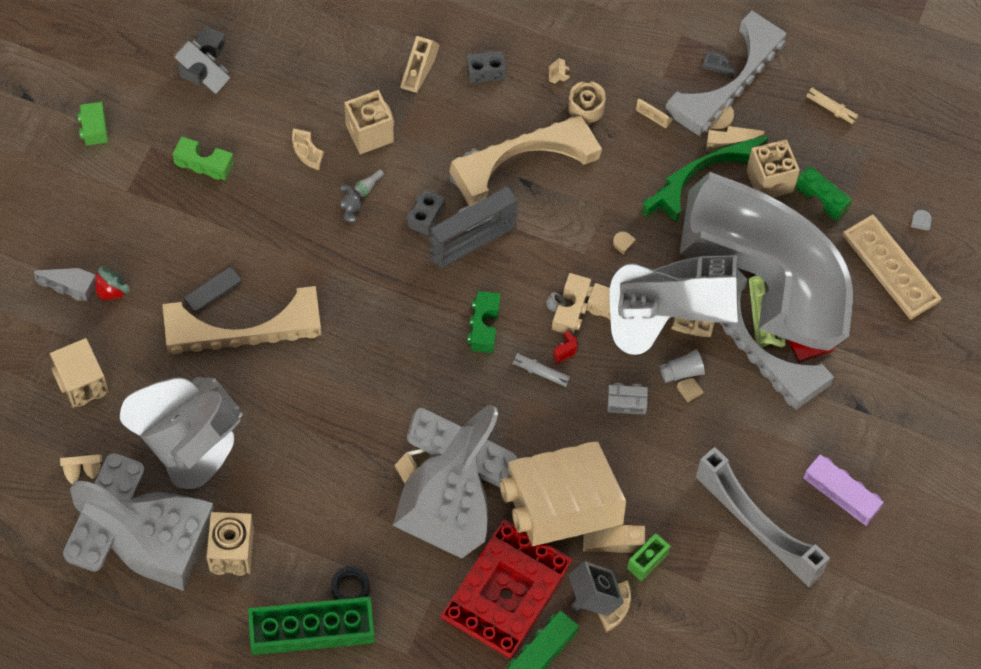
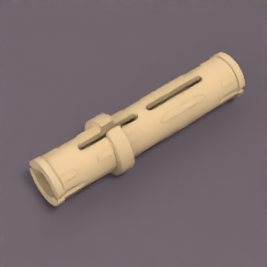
[806,87,859,125]

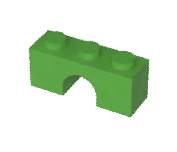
[173,136,234,181]

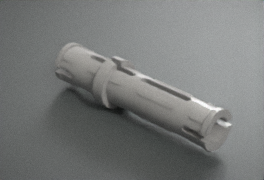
[513,353,571,387]

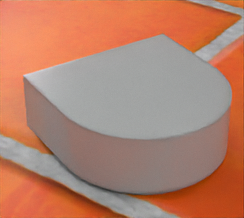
[911,210,932,231]

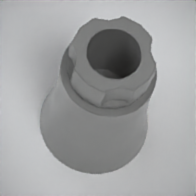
[660,349,705,383]

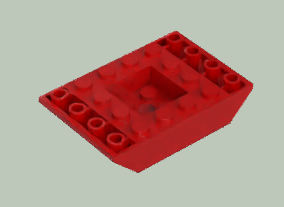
[440,520,573,659]

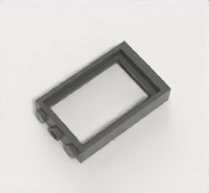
[429,186,518,269]

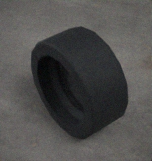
[331,566,370,600]

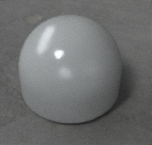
[546,292,566,312]

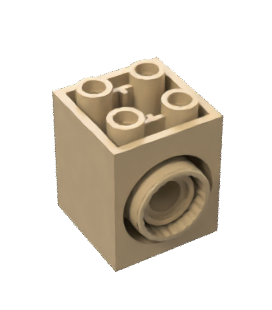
[344,90,394,154]
[746,139,800,198]
[50,338,109,408]
[207,512,254,576]

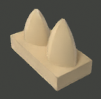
[60,454,102,484]

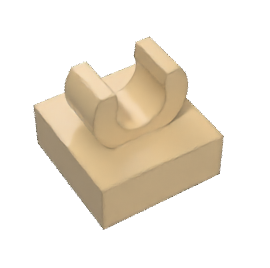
[549,58,569,84]

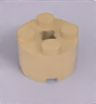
[568,81,606,125]

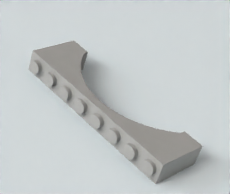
[665,10,787,137]
[719,269,834,410]
[696,447,830,587]

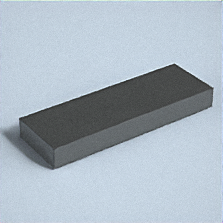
[184,267,242,314]

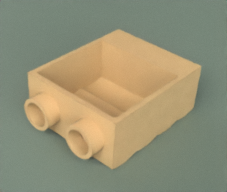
[500,442,626,546]

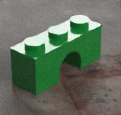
[795,166,852,222]
[467,291,500,353]

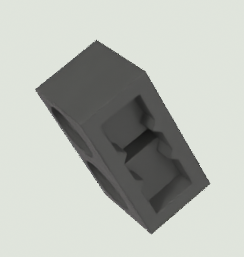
[466,51,506,83]
[407,189,445,236]

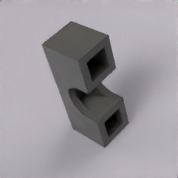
[178,26,226,85]

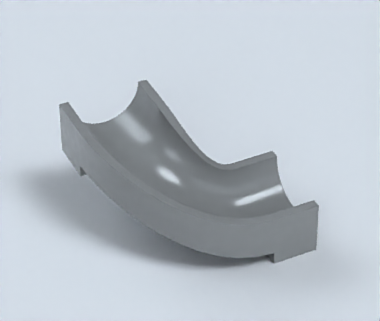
[679,172,853,351]

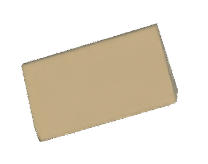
[636,99,673,128]

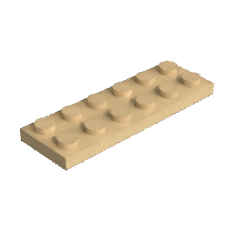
[842,215,942,320]

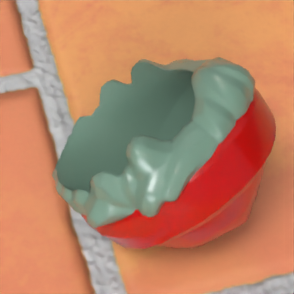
[94,266,129,300]

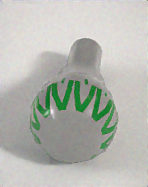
[354,169,384,197]

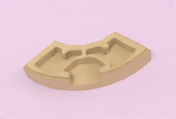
[292,128,324,170]
[598,580,631,632]

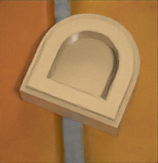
[613,232,636,255]

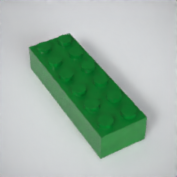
[248,597,375,655]

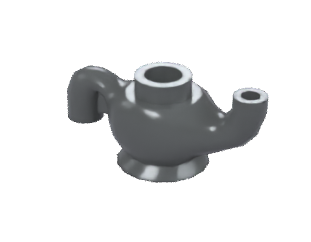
[341,184,361,222]

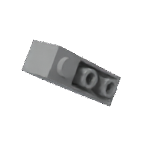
[34,268,96,302]

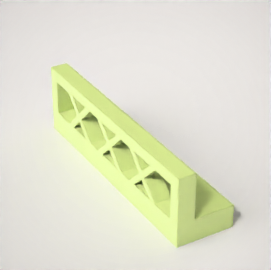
[749,275,786,348]

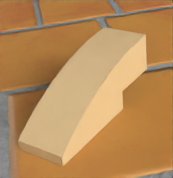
[706,126,764,152]

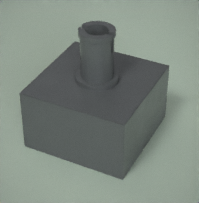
[569,561,624,616]

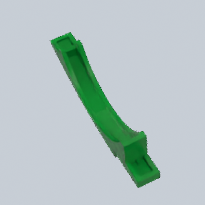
[642,136,769,223]

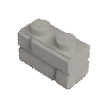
[607,383,648,415]

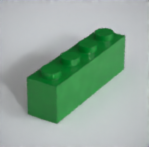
[507,610,579,669]

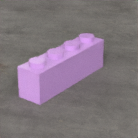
[803,454,884,526]

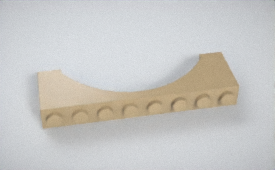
[449,115,602,206]
[163,286,321,354]

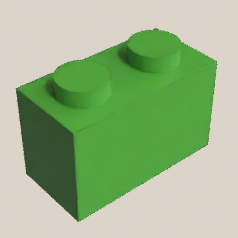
[77,102,108,146]
[627,533,671,581]

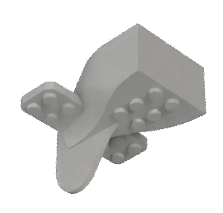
[609,255,738,355]
[393,405,517,558]
[63,453,214,591]

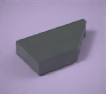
[702,51,735,77]

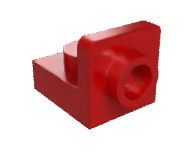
[553,331,579,364]

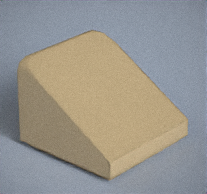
[677,377,704,402]

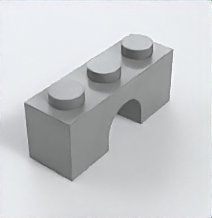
[174,40,230,94]

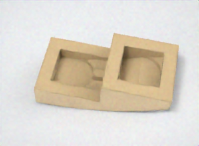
[671,317,714,337]

